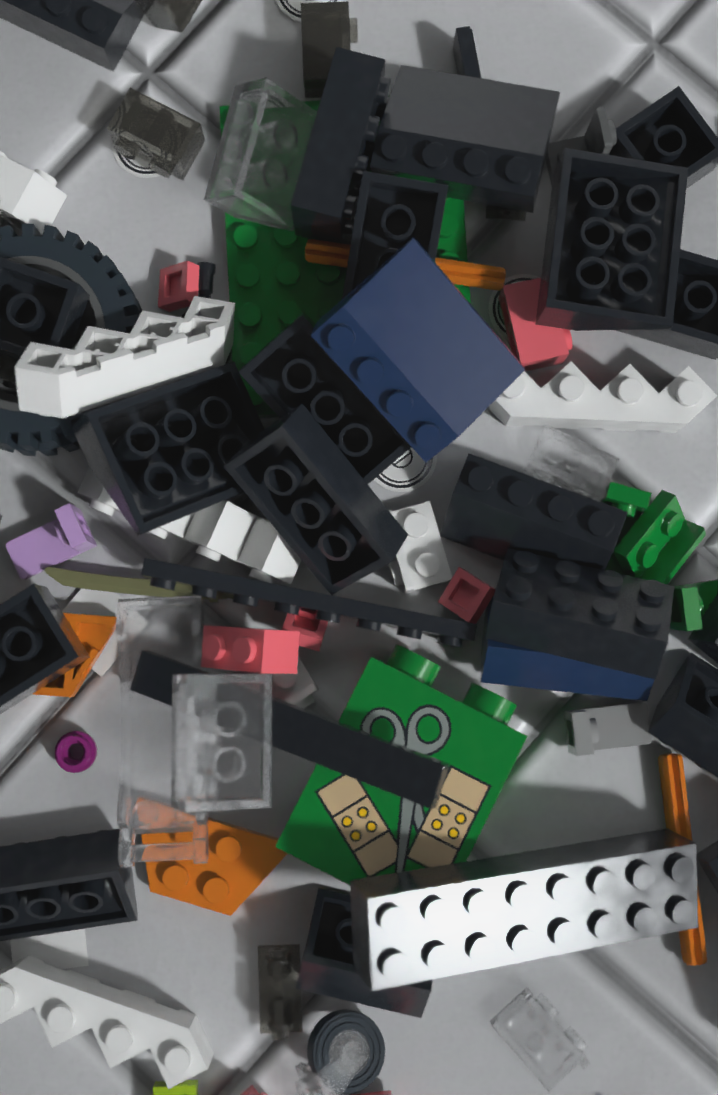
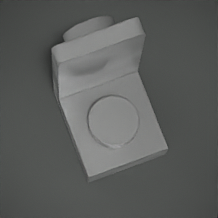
[563,702,652,756]

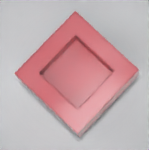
[158,260,200,312]
[438,567,496,624]
[281,608,328,651]

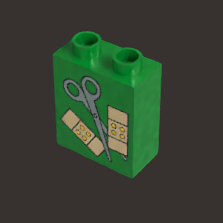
[275,644,528,886]

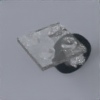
[295,1009,385,1095]

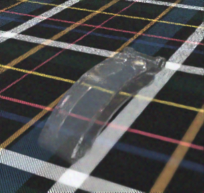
[115,596,209,867]

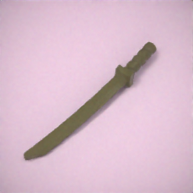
[44,567,276,603]

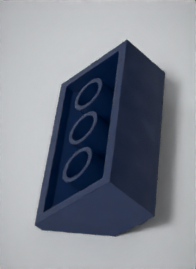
[481,596,654,701]

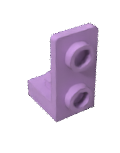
[6,503,97,579]

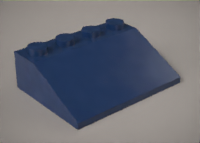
[311,237,525,463]

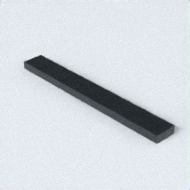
[130,650,450,809]

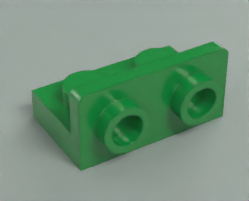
[613,490,706,584]

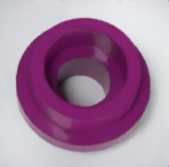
[55,731,97,773]

